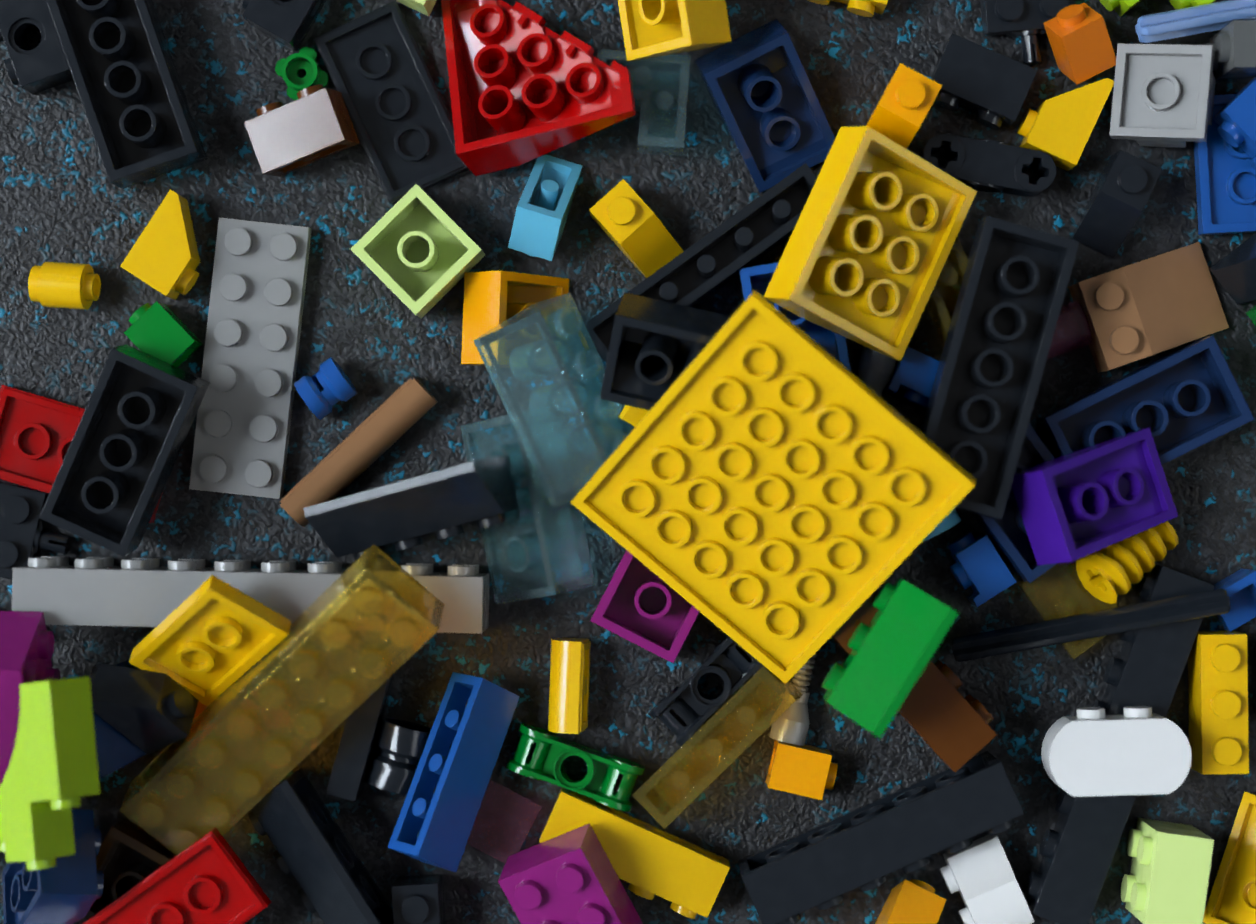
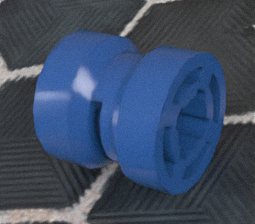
[294,357,358,420]

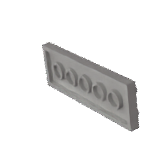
[189,218,312,499]

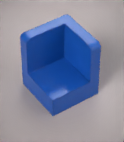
[1214,568,1256,632]

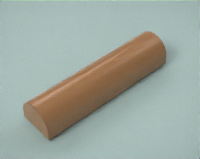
[280,376,438,527]

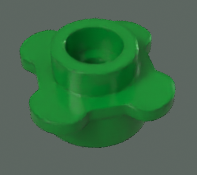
[275,47,329,100]

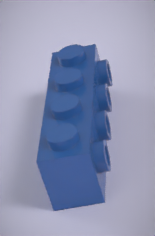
[388,672,520,872]

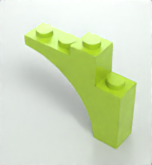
[0,676,100,870]

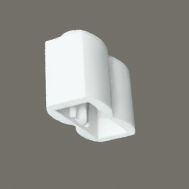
[940,834,1034,924]

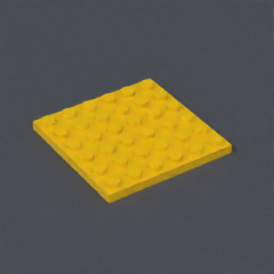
[570,290,976,684]

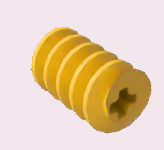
[1076,521,1179,604]

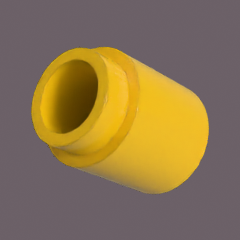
[28,262,101,310]

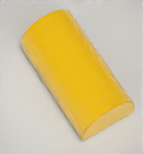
[548,638,591,734]

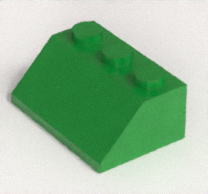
[822,577,959,738]

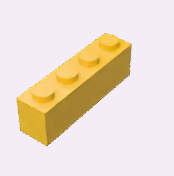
[539,787,730,919]

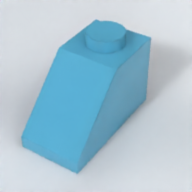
[508,154,583,261]

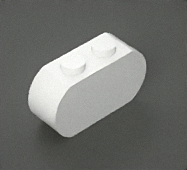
[1041,706,1192,797]

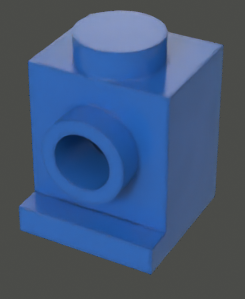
[884,347,940,409]
[947,532,1016,607]

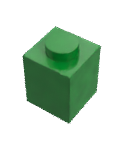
[124,301,203,368]

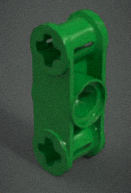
[506,723,646,812]

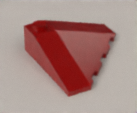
[441,0,636,176]

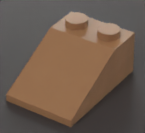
[1068,242,1229,373]

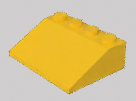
[763,126,977,361]

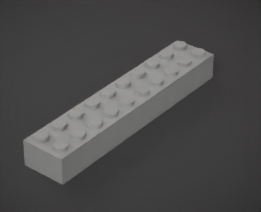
[12,556,490,634]

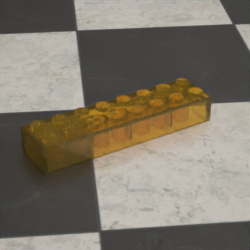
[119,544,444,855]

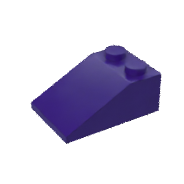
[1011,427,1178,565]

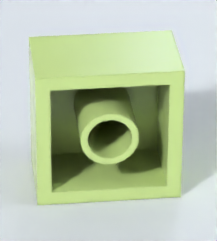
[351,184,485,319]
[1121,818,1214,924]

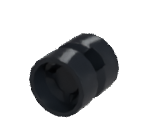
[364,717,432,795]

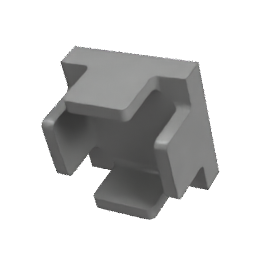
[1109,43,1216,148]

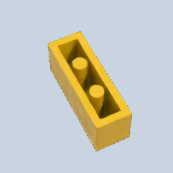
[1188,631,1249,775]

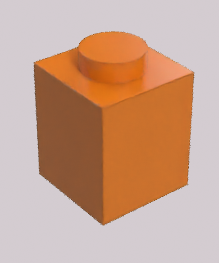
[1043,3,1116,85]

